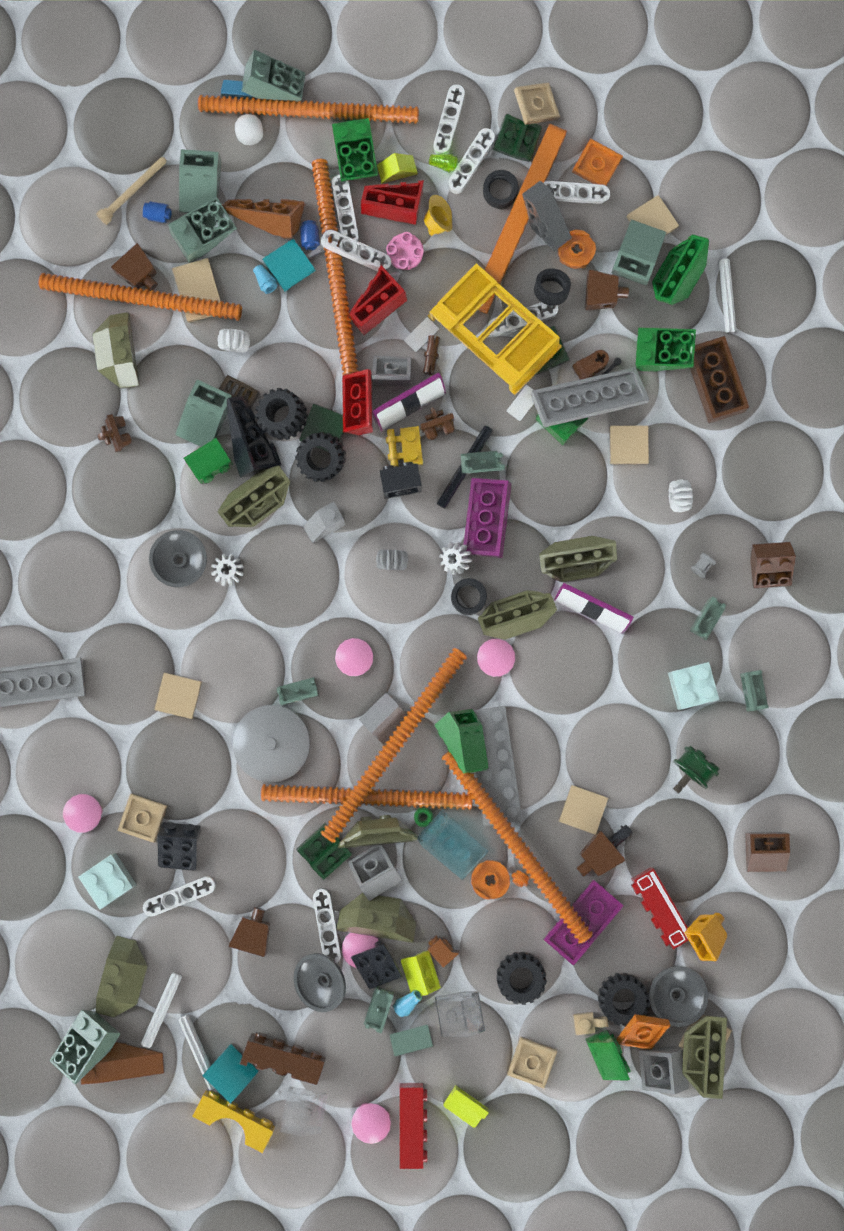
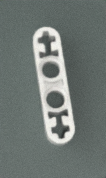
[434,85,465,157]
[448,128,495,194]
[332,175,359,248]
[544,181,610,204]
[321,230,391,272]
[488,302,558,337]
[143,876,216,916]
[313,888,341,963]

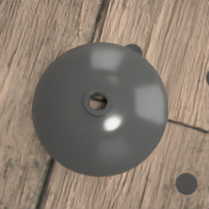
[149,530,207,588]
[293,953,346,1012]
[649,966,708,1027]

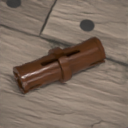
[423,335,440,375]

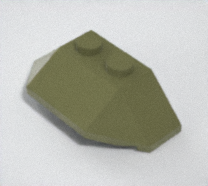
[92,312,140,389]
[217,466,290,527]
[539,536,617,582]
[478,590,557,640]
[338,815,418,849]
[337,893,416,943]
[95,935,148,1017]
[682,1016,727,1099]

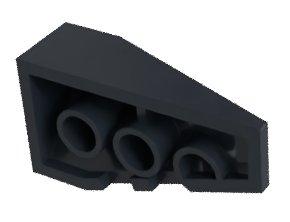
[226,396,282,478]

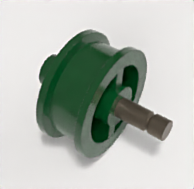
[673,746,720,794]

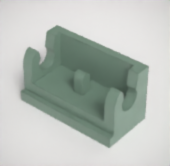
[461,451,505,473]
[689,596,726,640]
[740,670,769,711]
[277,677,319,706]
[364,987,394,1034]
[389,1025,434,1056]

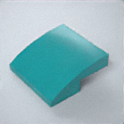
[262,239,316,291]
[202,1044,259,1104]

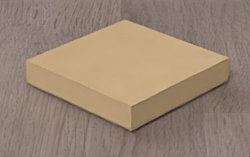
[514,83,560,125]
[627,195,679,236]
[609,426,649,464]
[154,673,202,719]
[559,785,608,835]
[117,793,168,843]
[507,1036,557,1089]

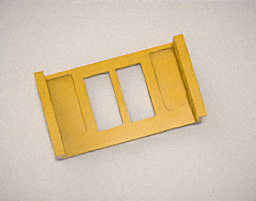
[428,263,562,395]

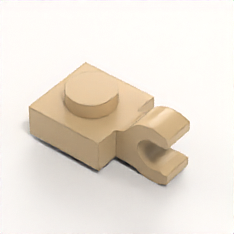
[573,1012,609,1035]

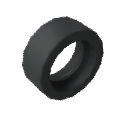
[483,170,519,209]
[534,268,571,306]
[451,578,487,615]

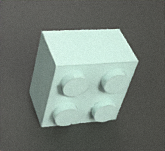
[668,662,719,710]
[79,853,137,910]

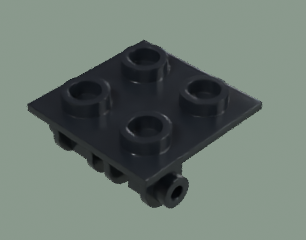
[351,940,403,990]

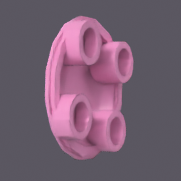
[386,232,424,270]
[335,638,373,676]
[477,639,515,677]
[63,794,103,833]
[342,933,379,968]
[352,1103,391,1144]

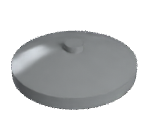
[233,705,310,782]

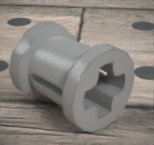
[691,553,716,578]

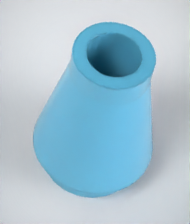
[253,265,278,294]
[393,990,422,1017]

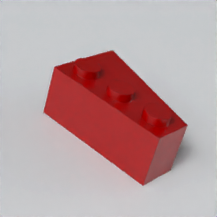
[361,180,424,225]
[349,265,407,336]

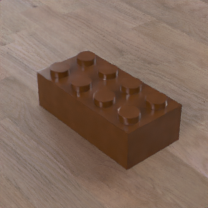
[690,336,749,423]

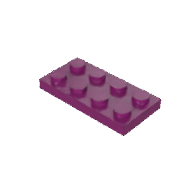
[543,880,624,966]

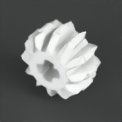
[217,329,250,353]
[668,479,693,512]
[439,542,472,575]
[211,554,244,586]

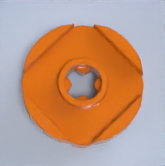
[558,230,596,269]
[471,860,510,900]

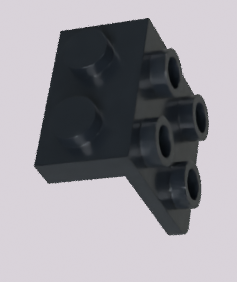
[158,822,201,871]

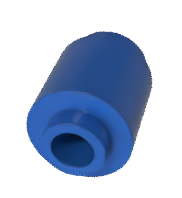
[143,201,172,223]
[300,220,320,250]

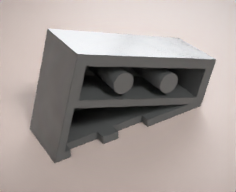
[522,180,572,251]

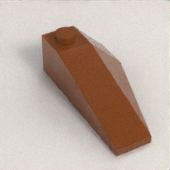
[222,199,305,239]
[81,1042,164,1085]

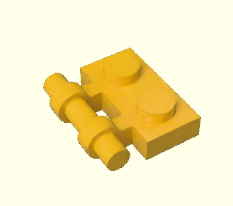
[386,426,423,468]

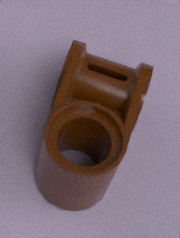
[572,350,609,380]

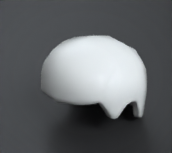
[235,114,263,145]

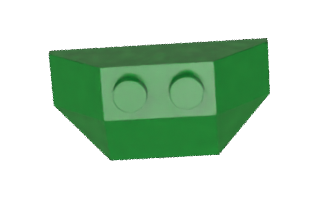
[652,234,709,305]

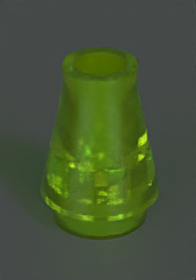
[429,153,458,173]

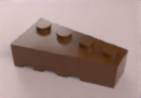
[240,1032,326,1085]

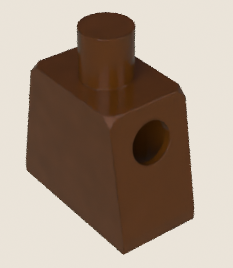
[111,243,158,291]
[585,270,629,311]
[576,830,625,877]
[229,907,270,957]

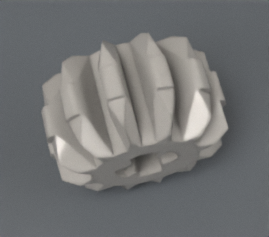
[376,550,408,570]

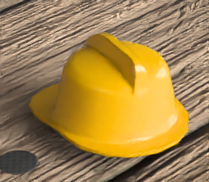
[424,195,452,236]

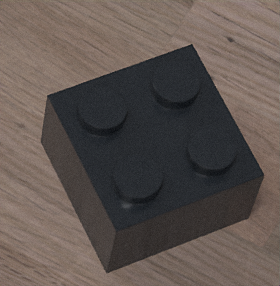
[379,462,422,499]

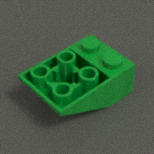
[332,118,378,182]
[635,328,696,371]
[435,709,489,774]
[585,1030,631,1081]

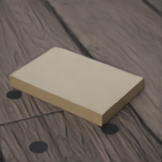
[172,258,221,323]

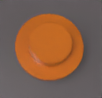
[511,870,530,888]

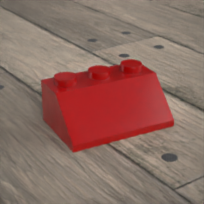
[342,369,373,435]

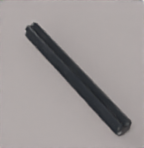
[437,425,493,509]

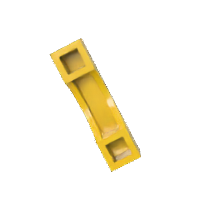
[192,1090,275,1153]

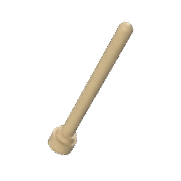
[96,157,166,225]

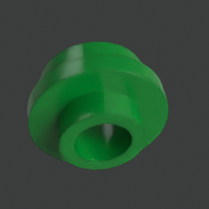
[414,807,433,827]

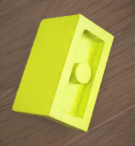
[401,951,441,996]
[443,1085,489,1128]

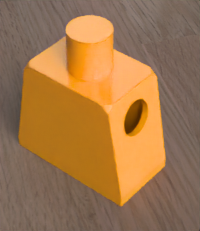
[684,913,727,961]

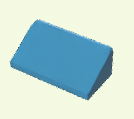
[221,80,258,100]

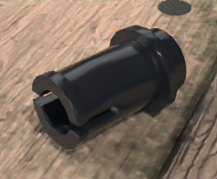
[608,825,633,848]

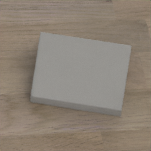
[372,356,411,386]
[359,693,408,746]

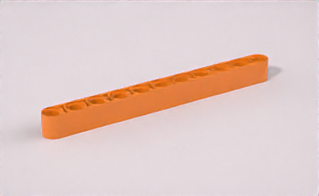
[478,124,567,314]

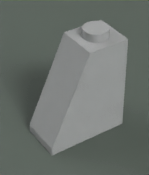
[303,502,345,544]

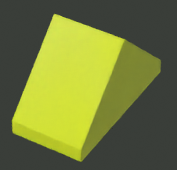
[377,153,418,184]

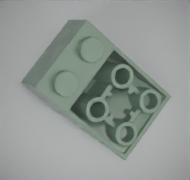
[242,49,305,101]
[179,149,222,213]
[168,197,237,263]
[611,219,666,286]
[175,380,232,447]
[50,1010,120,1084]

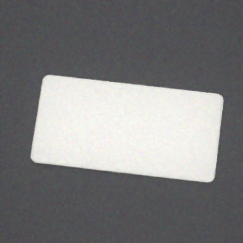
[404,317,439,352]
[507,385,534,421]

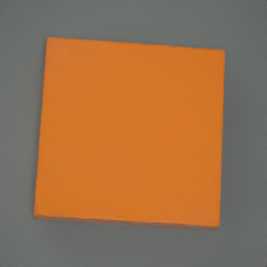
[572,138,623,186]
[617,1014,670,1050]

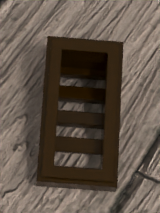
[219,375,260,408]

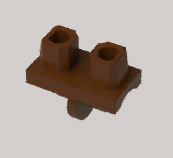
[420,407,455,441]
[97,414,132,453]

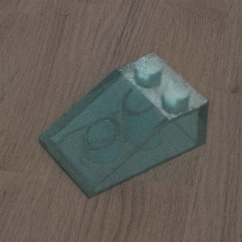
[417,809,488,880]

